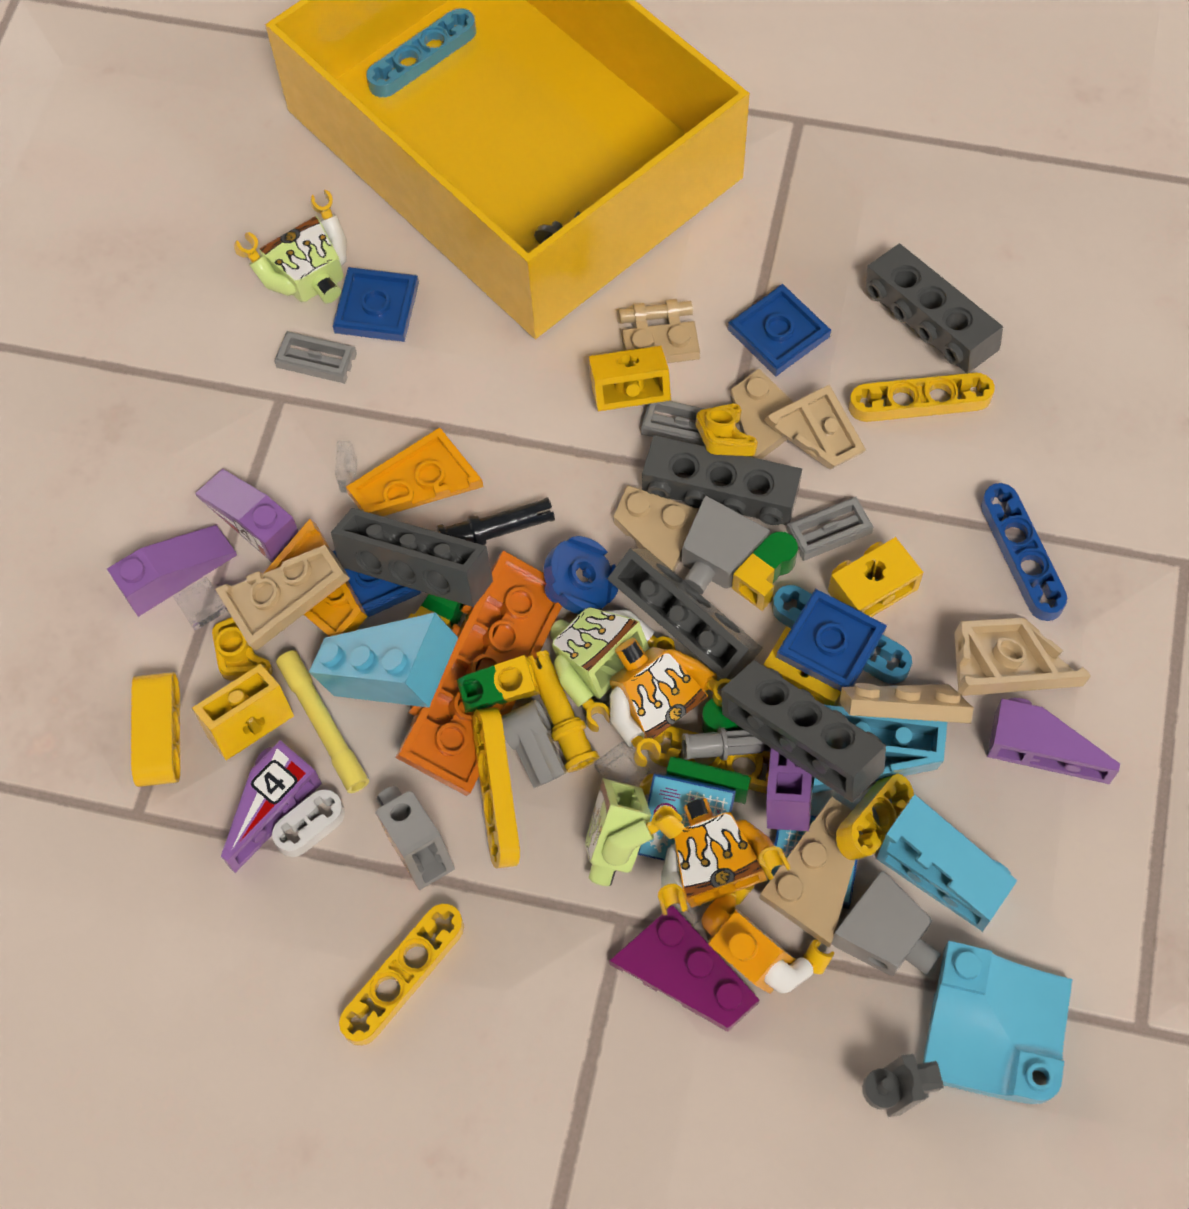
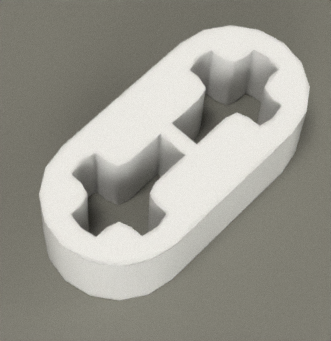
[272,790,345,857]

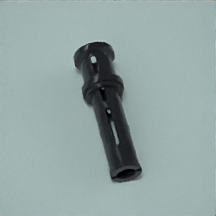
[436,497,555,545]

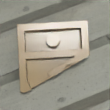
[731,369,793,459]
[764,384,866,470]
[614,485,699,573]

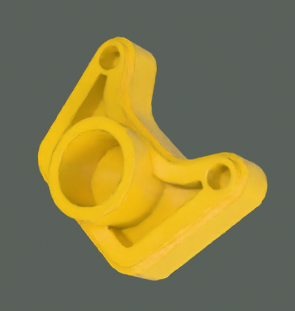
[695,403,758,456]
[212,617,273,681]

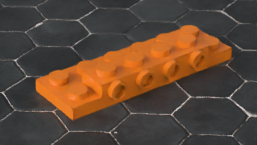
[395,550,562,796]

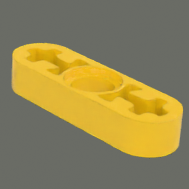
[836,774,914,861]

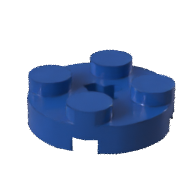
[544,536,618,614]

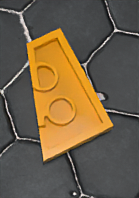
[346,427,483,517]
[263,519,368,637]

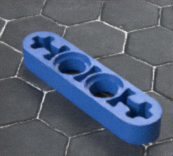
[981,483,1068,621]

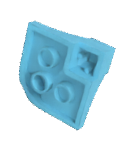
[923,941,1073,1104]

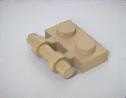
[619,299,700,363]

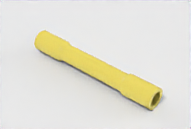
[276,650,369,793]

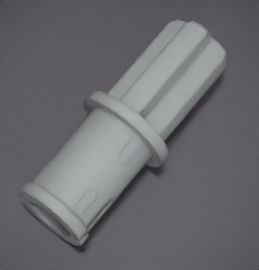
[682,727,765,760]

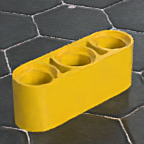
[131,672,181,787]

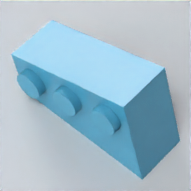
[812,705,947,794]

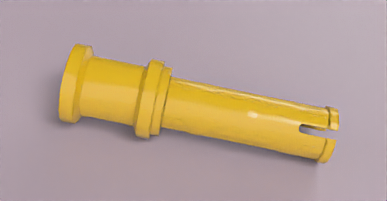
[528,650,600,773]

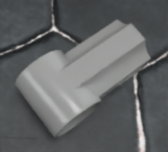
[501,699,567,788]

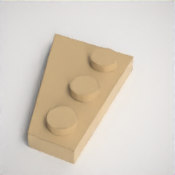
[215,545,350,651]
[840,683,974,723]
[759,797,863,949]

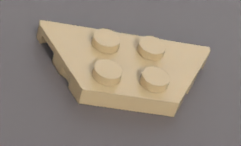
[954,618,1091,696]

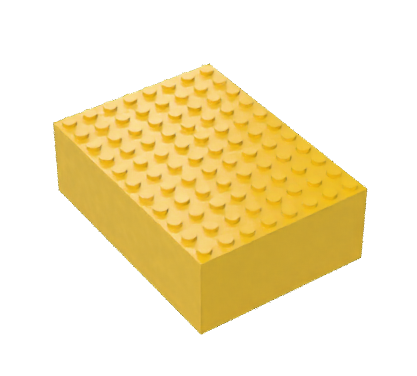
[265,0,750,340]

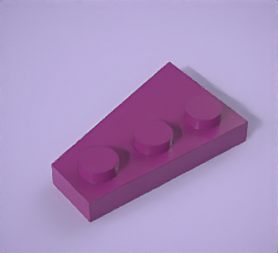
[609,905,760,1032]

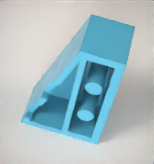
[309,612,458,708]
[876,794,1017,932]

